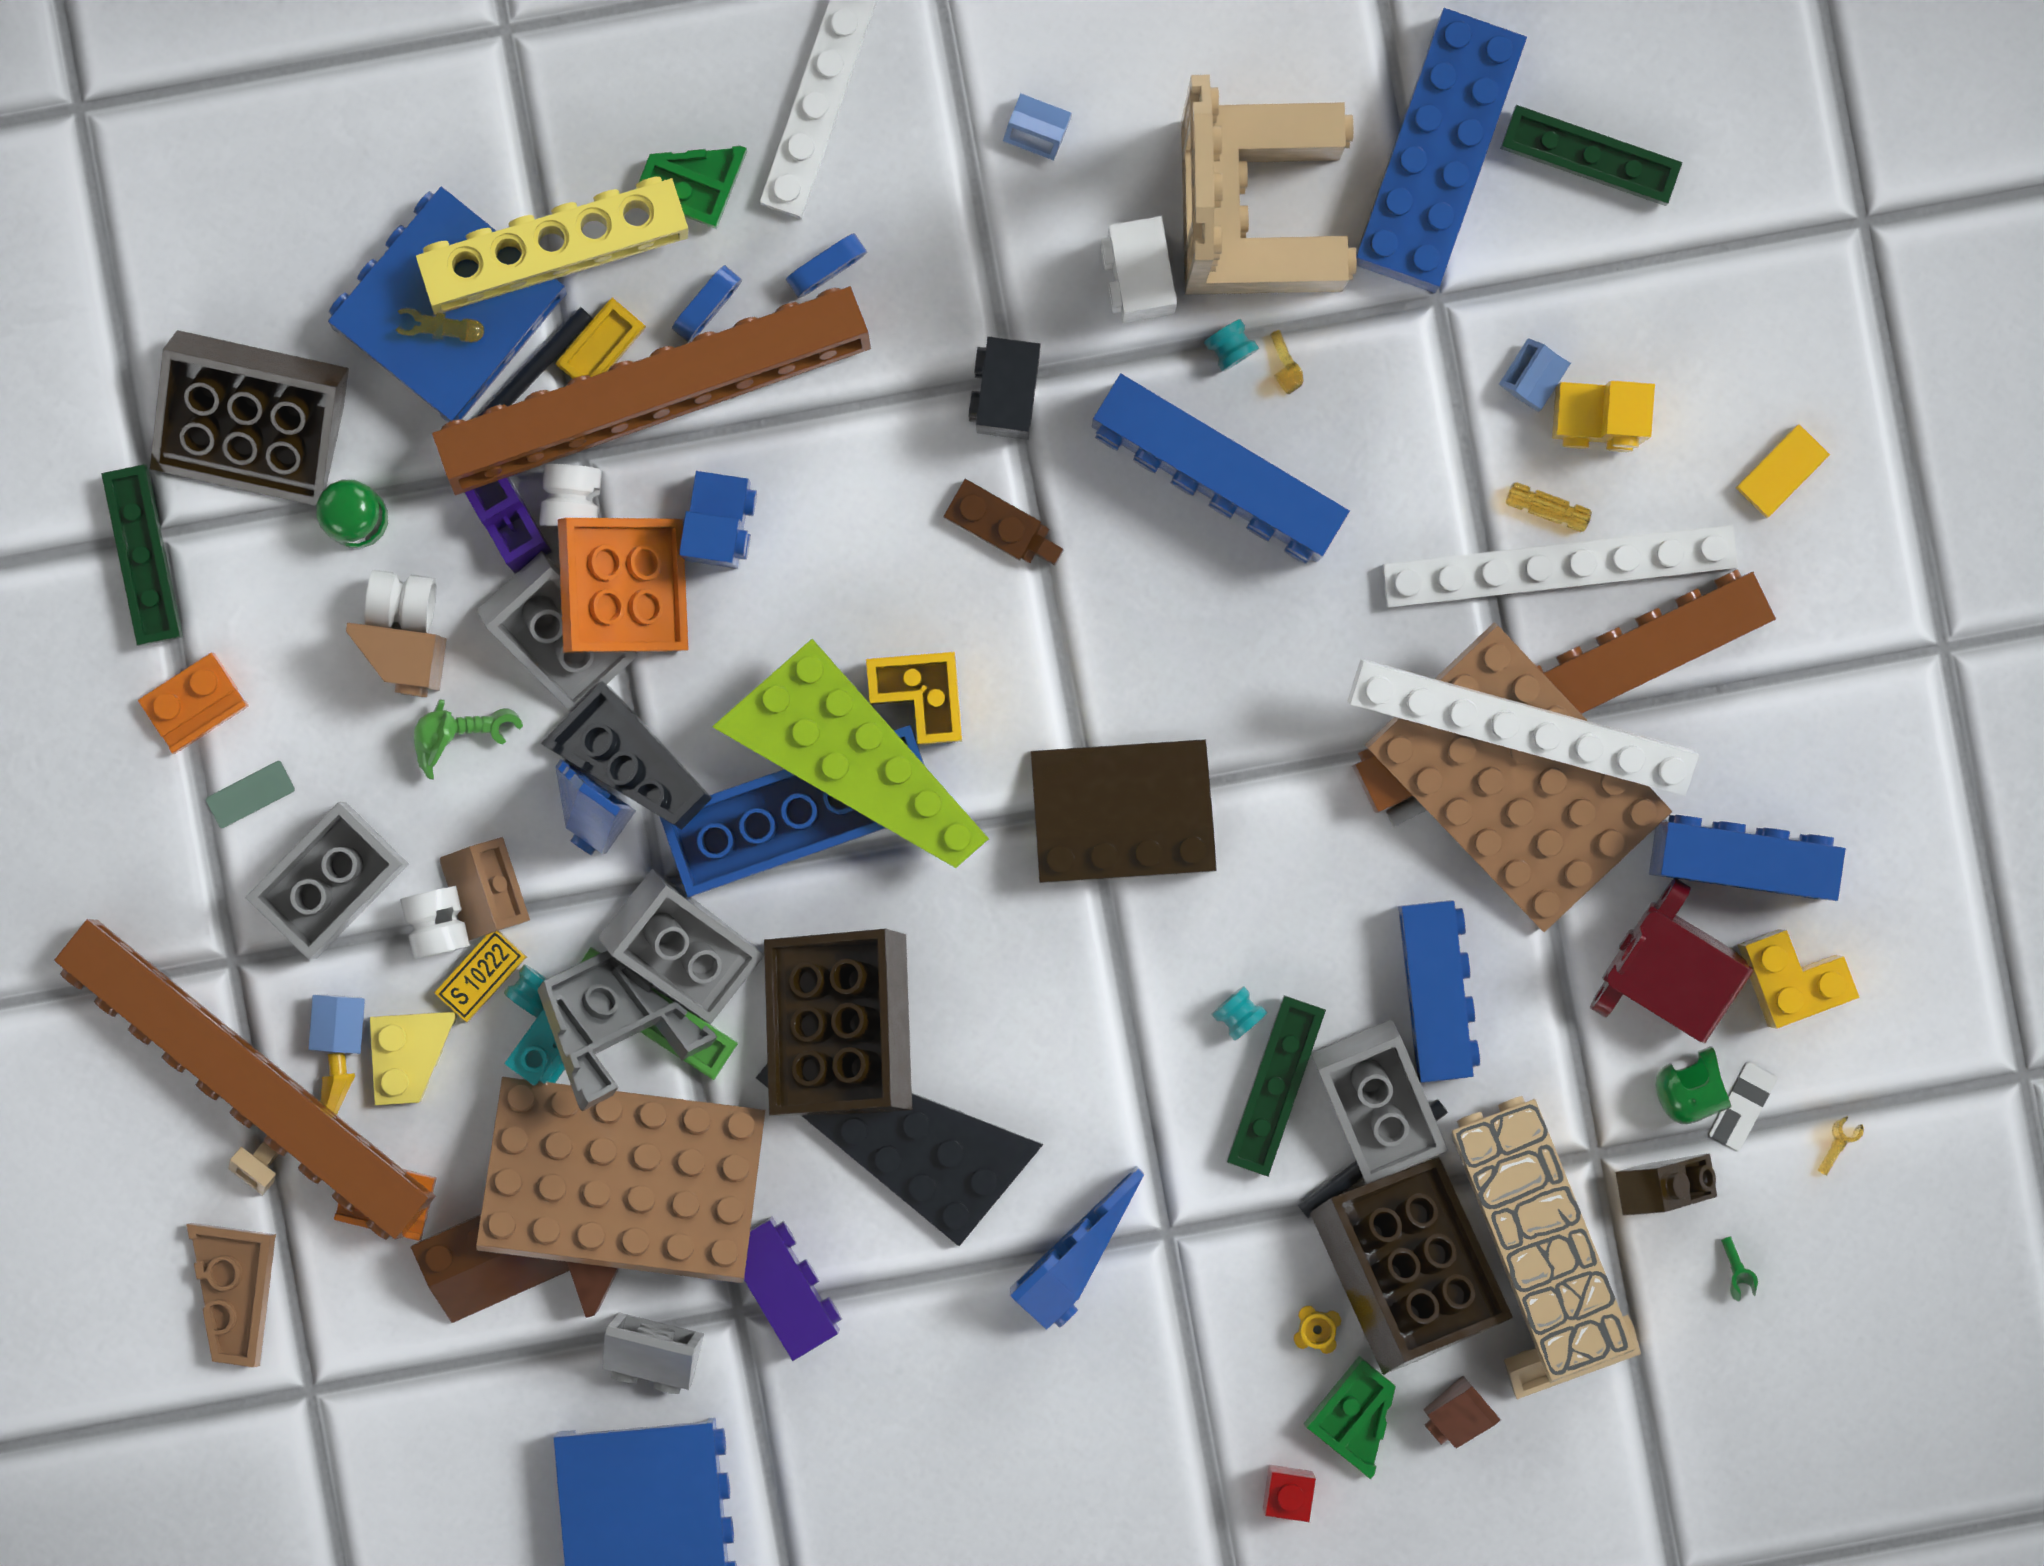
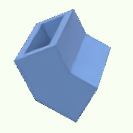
[1003,93,1072,160]
[1499,338,1571,412]
[308,995,365,1054]

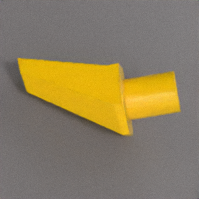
[320,1053,355,1115]

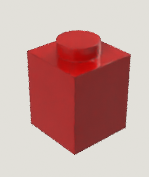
[1263,1465,1316,1522]

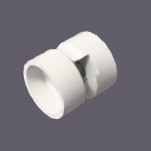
[539,464,602,529]
[364,570,437,633]
[400,886,470,959]

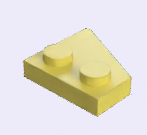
[370,1012,457,1105]

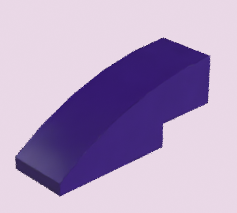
[464,477,552,574]

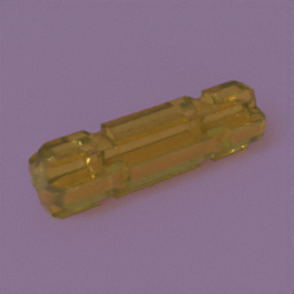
[1506,482,1592,532]

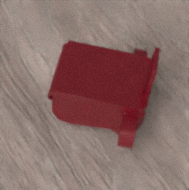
[1590,878,1754,1043]

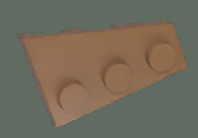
[186,1223,276,1367]

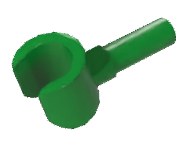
[1721,1236,1758,1302]

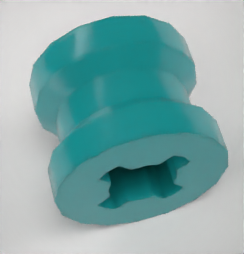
[1204,319,1259,372]
[504,964,547,1017]
[1211,986,1267,1041]

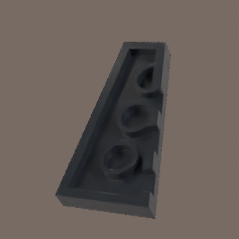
[541,681,712,830]

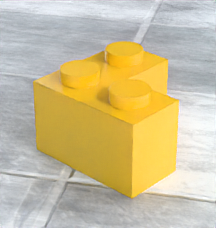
[1552,381,1655,452]
[866,652,963,745]
[1737,929,1860,1029]

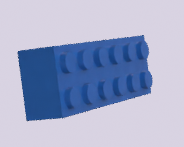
[1356,8,1527,293]
[1092,373,1350,564]
[660,725,925,897]

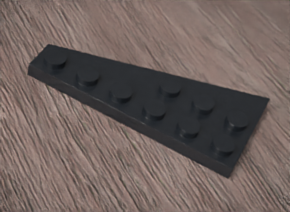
[756,1064,1043,1246]

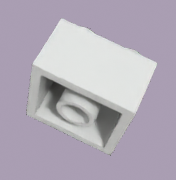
[1100,216,1177,323]

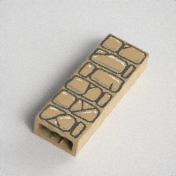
[1451,1096,1636,1383]

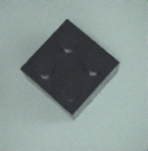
[968,337,1041,440]

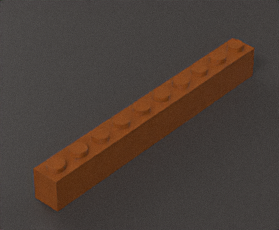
[432,286,871,495]
[1352,569,1776,813]
[54,919,436,1240]

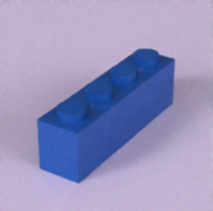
[1398,900,1480,1083]

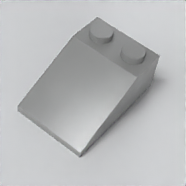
[477,551,638,712]
[598,869,764,1024]
[1311,1019,1448,1184]
[602,1313,704,1394]

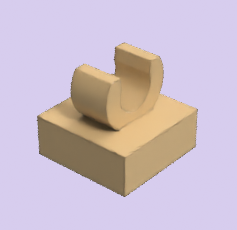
[228,1141,278,1196]

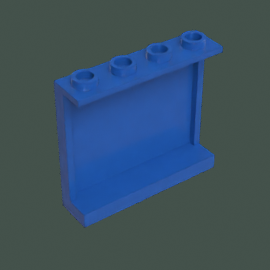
[328,186,567,422]
[553,1418,737,1566]

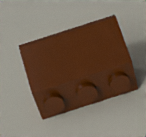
[411,1214,570,1323]

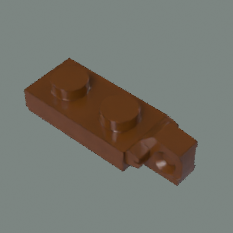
[943,478,1064,566]

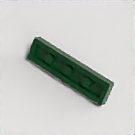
[1500,105,1683,206]
[101,464,183,646]
[1226,995,1326,1177]

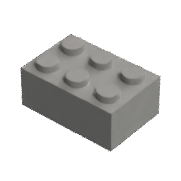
[245,802,409,960]

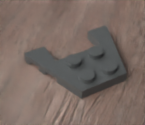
[537,950,717,1111]

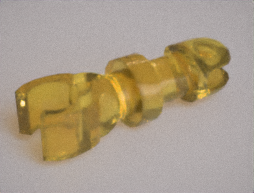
[396,308,484,342]

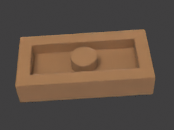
[440,837,530,940]

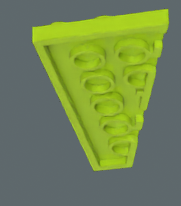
[712,639,989,868]

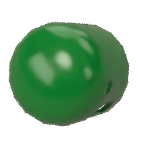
[316,479,388,548]
[1655,1046,1731,1124]

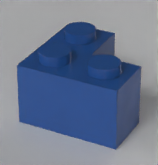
[679,471,757,569]

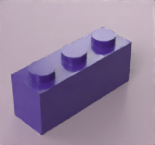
[744,1216,842,1361]

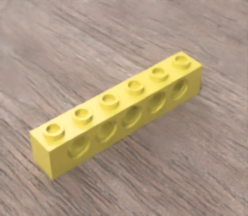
[416,177,688,315]

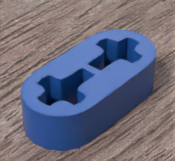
[786,233,867,298]
[672,265,742,343]

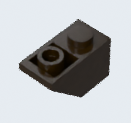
[1615,1153,1717,1215]

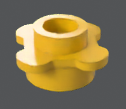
[1293,1305,1341,1354]

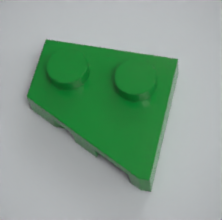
[636,146,747,229]
[1304,1356,1396,1479]

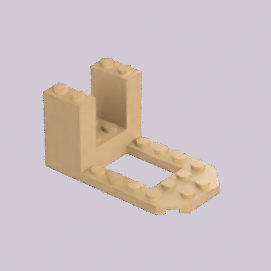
[1181,74,1357,295]

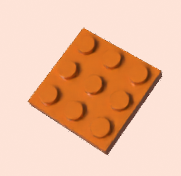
[558,518,689,653]

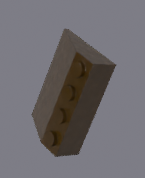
[150,330,349,506]
[1031,739,1217,883]
[764,929,912,1116]
[1310,1157,1513,1375]

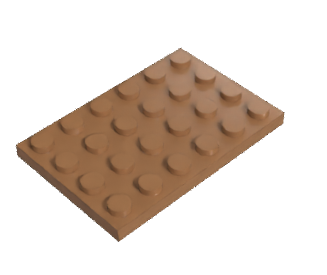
[1365,622,1673,932]
[476,1077,765,1283]

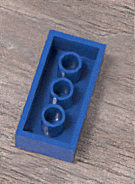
[1649,815,1846,901]

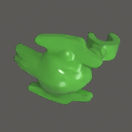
[414,699,523,780]

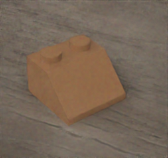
[346,623,447,698]

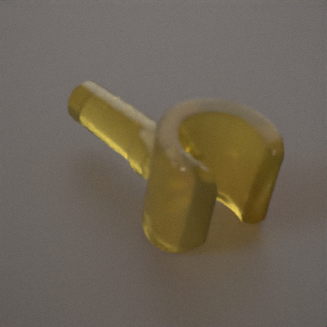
[1270,330,1304,394]
[1818,1116,1864,1176]

